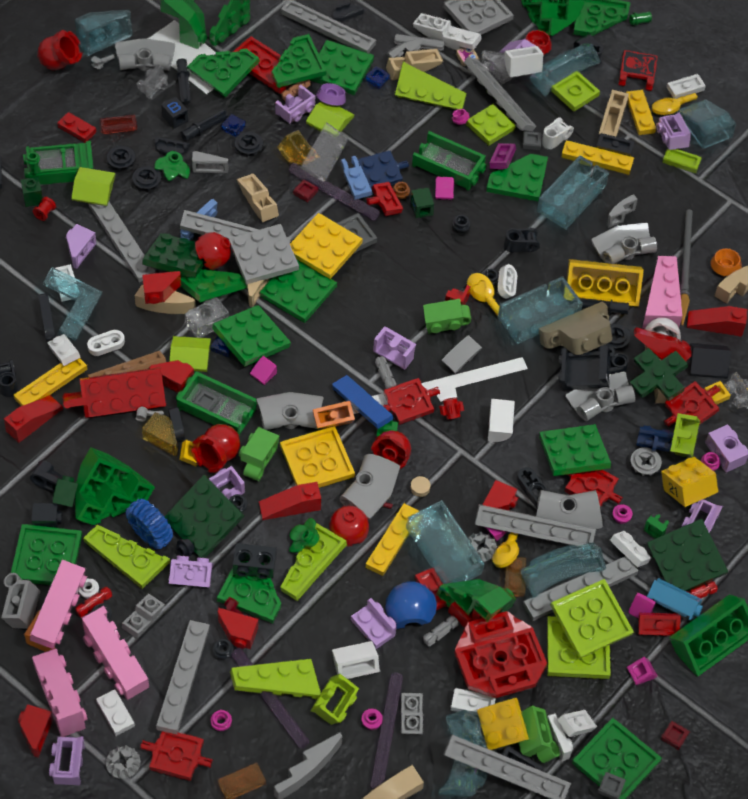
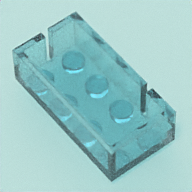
[537,155,609,229]
[498,276,583,344]
[406,500,484,584]

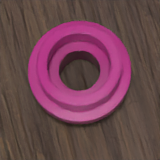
[452,109,470,125]
[701,452,720,471]
[612,504,633,524]
[362,709,383,730]
[211,710,232,731]

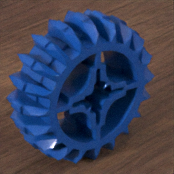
[125,499,173,549]

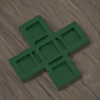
[630,348,688,401]

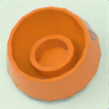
[710,249,742,276]

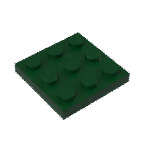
[142,233,206,278]
[164,475,245,558]
[647,519,728,591]

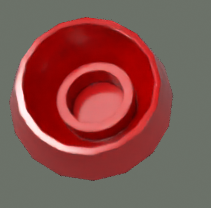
[525,30,552,55]

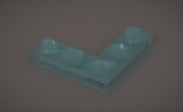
[43,267,102,341]

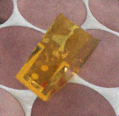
[277,130,319,166]
[142,412,178,456]

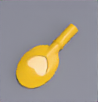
[652,93,697,115]
[467,273,504,317]
[492,532,519,568]

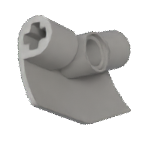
[115,39,175,71]
[591,223,657,264]
[566,372,635,421]
[257,392,324,430]
[339,454,400,519]
[536,490,603,529]

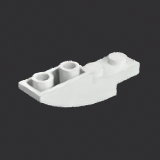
[413,13,481,50]

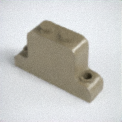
[538,302,612,355]

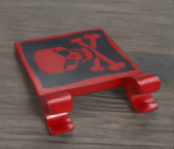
[618,50,658,91]

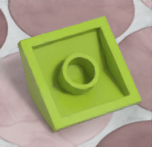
[306,101,354,138]
[72,167,116,206]
[170,336,211,372]

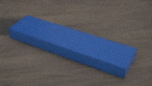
[332,375,393,429]

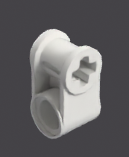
[542,117,574,149]

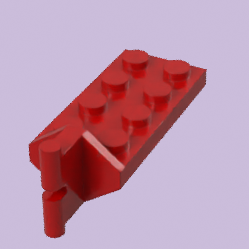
[63,367,166,418]

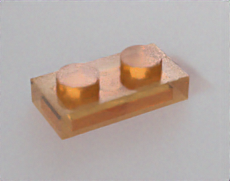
[504,557,526,597]
[218,763,266,799]

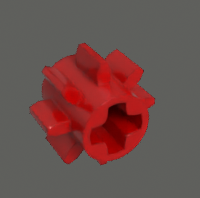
[439,397,464,419]

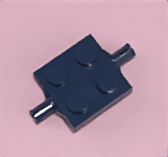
[357,151,409,189]

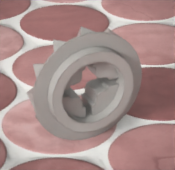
[630,448,662,476]
[465,532,497,562]
[106,745,140,779]

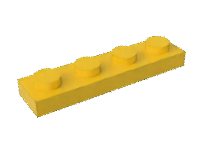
[561,140,634,175]
[14,358,87,406]
[365,504,421,576]

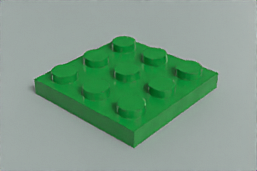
[310,40,374,95]
[260,259,337,323]
[212,305,291,367]
[539,424,611,476]
[11,524,82,585]
[572,718,662,799]

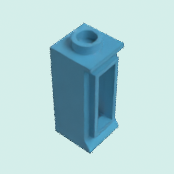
[647,578,703,620]

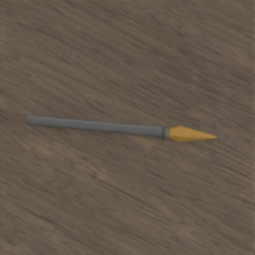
[680,209,693,325]

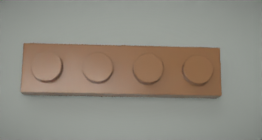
[88,351,166,377]

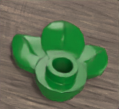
[155,151,190,181]
[289,518,320,553]

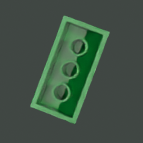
[669,594,748,676]

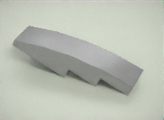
[274,733,342,799]

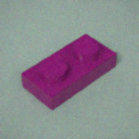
[489,143,516,170]

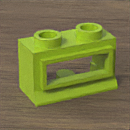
[670,413,700,458]
[311,674,359,725]

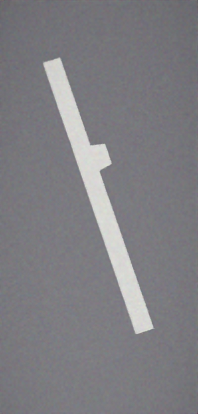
[352,357,528,414]

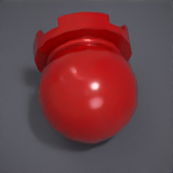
[37,30,82,70]
[191,424,240,473]

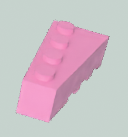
[642,256,682,328]
[30,560,87,649]
[82,606,149,700]
[32,649,88,737]

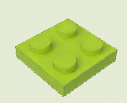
[551,71,600,111]
[466,104,516,146]

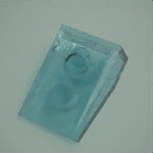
[75,10,132,56]
[676,99,736,148]

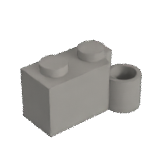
[1,573,40,628]

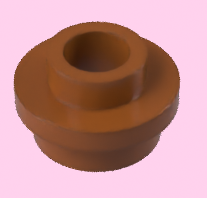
[393,182,410,199]

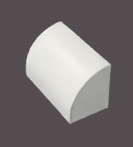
[505,46,543,77]
[488,399,514,442]
[332,641,380,679]

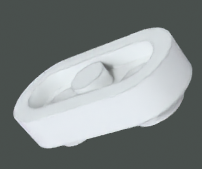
[498,264,517,299]
[87,330,125,356]

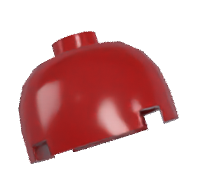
[195,232,231,270]
[371,430,411,469]
[329,505,369,547]

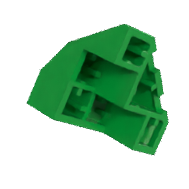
[160,0,207,49]
[521,0,584,36]
[75,448,155,525]
[436,579,516,622]

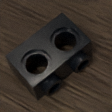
[233,543,277,579]

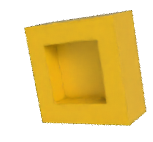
[704,381,731,405]
[180,440,198,466]

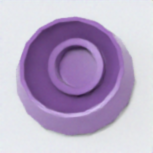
[316,83,346,106]

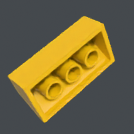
[565,259,644,306]

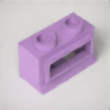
[275,85,315,124]
[656,113,691,150]
[373,326,416,370]
[209,466,245,498]
[682,499,723,533]
[49,737,85,785]

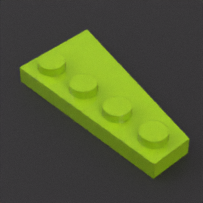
[395,62,466,110]
[281,523,347,601]
[83,525,170,589]
[230,659,321,699]

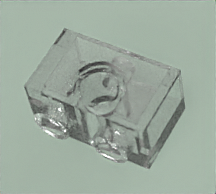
[185,297,229,338]

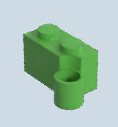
[423,299,471,333]
[239,427,279,481]
[519,706,560,763]

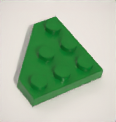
[210,0,250,47]
[573,0,630,36]
[272,34,327,88]
[187,49,260,97]
[486,154,548,202]
[180,269,248,302]
[217,560,281,624]

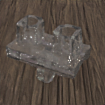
[137,64,168,98]
[724,372,748,409]

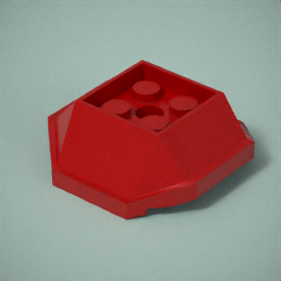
[454,611,547,698]

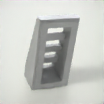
[192,151,228,173]

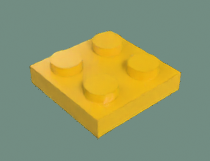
[477,698,529,750]

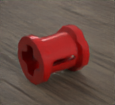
[33,197,56,221]

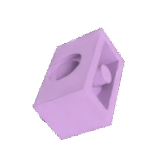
[705,425,748,472]

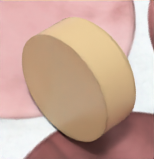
[410,476,430,497]

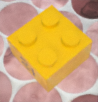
[661,457,718,507]

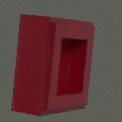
[293,180,318,203]
[661,721,690,750]

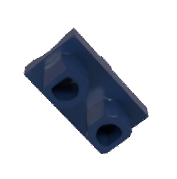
[636,425,674,452]

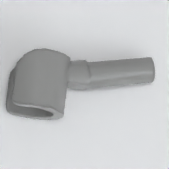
[91,54,115,69]
[136,407,164,422]

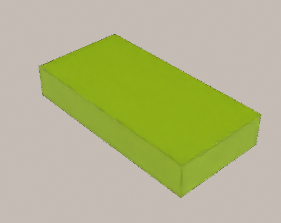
[662,149,702,174]

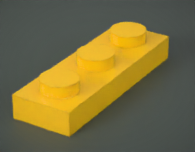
[626,90,656,135]

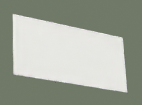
[148,20,216,94]

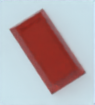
[100,115,137,134]

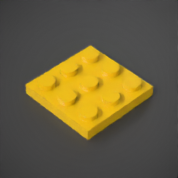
[290,213,363,279]
[280,426,355,488]

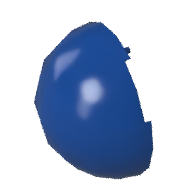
[385,581,437,629]

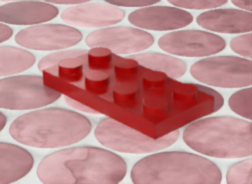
[233,36,292,94]

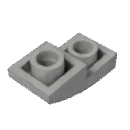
[386,39,423,58]
[442,335,482,374]
[121,594,165,639]
[401,693,423,735]

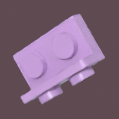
[169,556,213,587]
[351,598,396,649]

